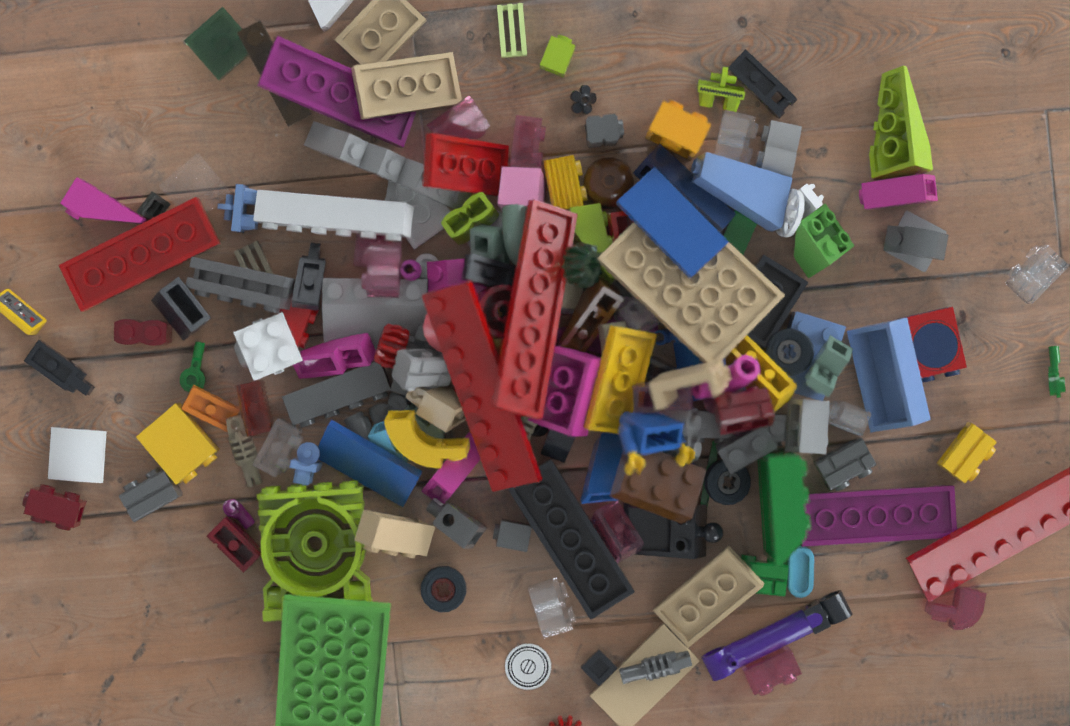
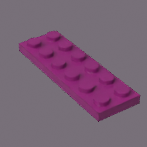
[257,36,417,148]
[800,485,957,547]

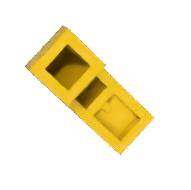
[384,410,470,468]

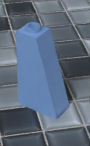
[691,152,792,232]

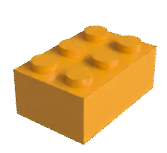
[645,100,711,161]

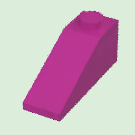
[60,177,148,224]

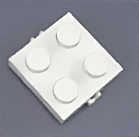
[233,312,303,381]

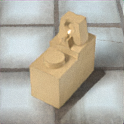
[406,382,466,432]

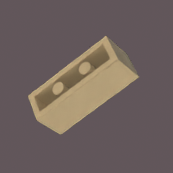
[355,510,435,559]

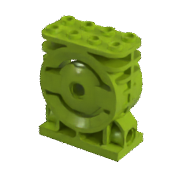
[256,480,373,622]

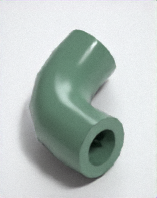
[502,204,527,266]

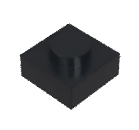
[580,648,617,686]

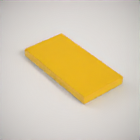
[584,325,657,434]

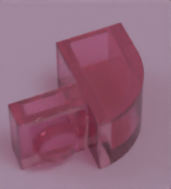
[633,381,693,413]
[925,586,987,630]

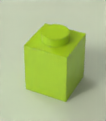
[540,34,576,78]

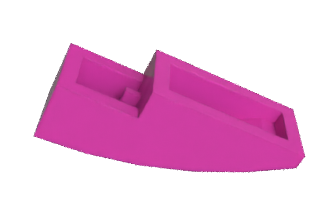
[293,333,376,379]

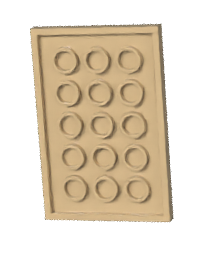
[597,223,785,363]

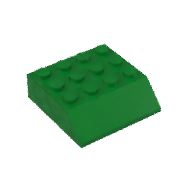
[757,450,811,567]

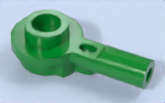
[180,341,206,392]
[1048,346,1066,398]

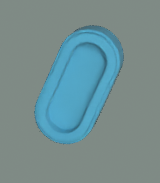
[787,546,814,598]

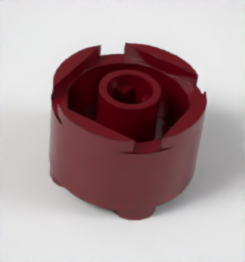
[477,285,513,339]

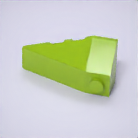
[869,65,933,180]

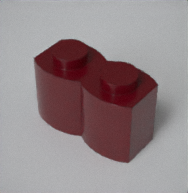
[114,319,172,346]

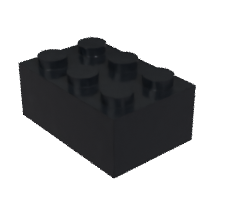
[747,255,808,349]

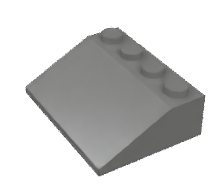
[322,278,428,350]

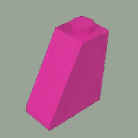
[859,174,938,210]
[421,432,480,504]

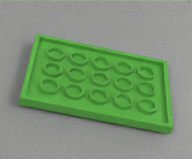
[275,594,391,726]

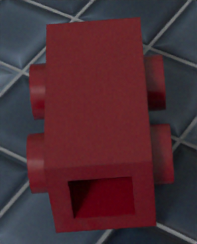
[22,484,87,531]

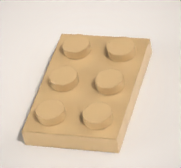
[335,0,427,65]

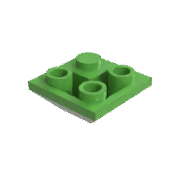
[794,203,854,278]

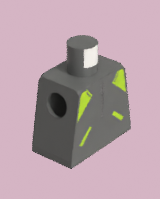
[426,498,487,549]

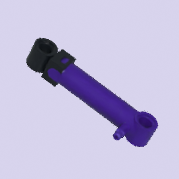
[701,590,853,681]

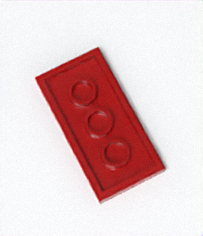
[423,133,509,197]

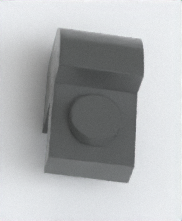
[883,225,949,261]

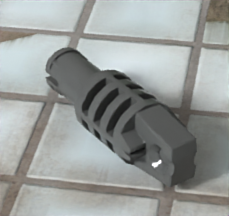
[619,651,692,684]

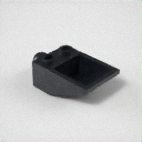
[622,502,723,559]

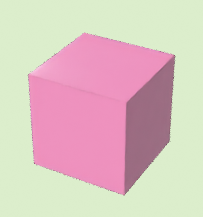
[498,167,547,211]

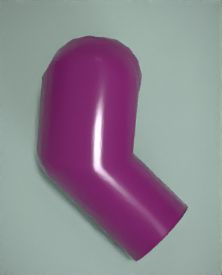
[223,499,256,530]

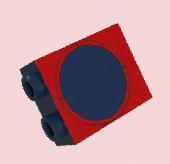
[898,307,967,383]

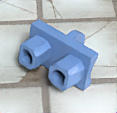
[217,184,258,233]
[290,442,322,486]

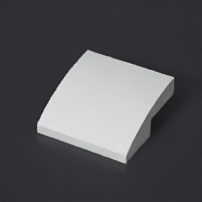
[48,427,107,483]

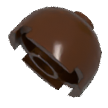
[583,157,634,209]

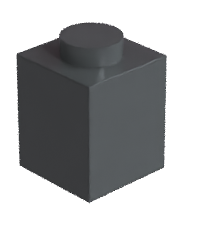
[493,518,532,552]

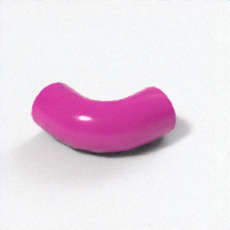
[691,355,760,399]

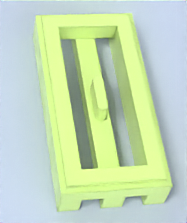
[497,3,527,58]

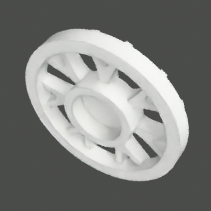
[776,189,804,238]

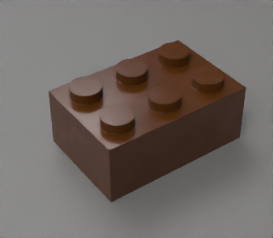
[610,450,706,523]

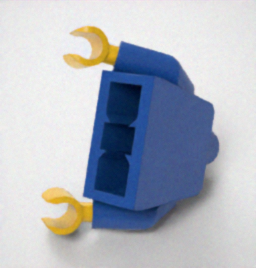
[618,410,695,475]

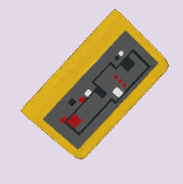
[0,289,47,335]

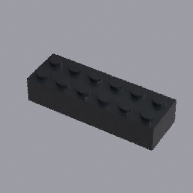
[508,458,635,620]

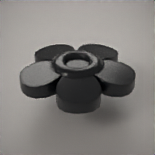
[570,85,597,115]

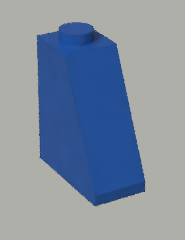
[580,432,623,504]

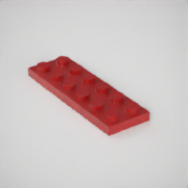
[58,197,221,312]

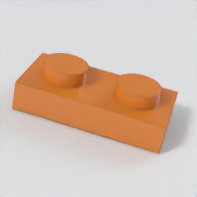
[181,384,240,432]

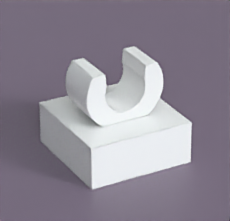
[794,184,824,219]

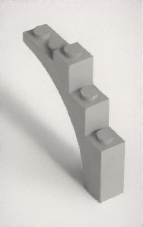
[304,121,472,210]

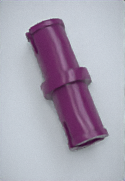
[400,260,422,281]

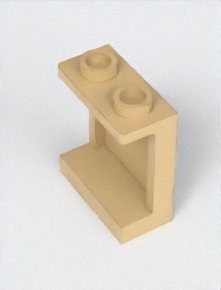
[649,359,731,410]

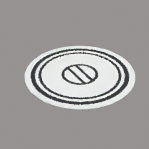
[505,644,551,690]

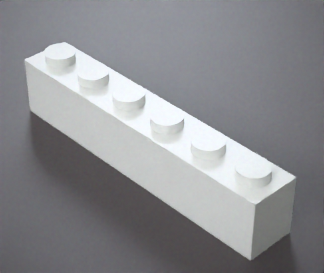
[253,190,414,242]

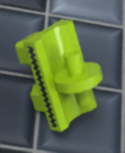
[697,67,745,112]

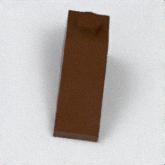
[557,274,624,352]

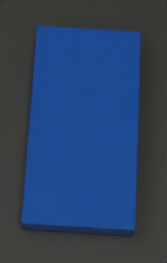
[616,167,728,279]
[318,420,423,507]

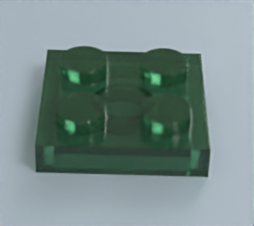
[184,7,249,81]

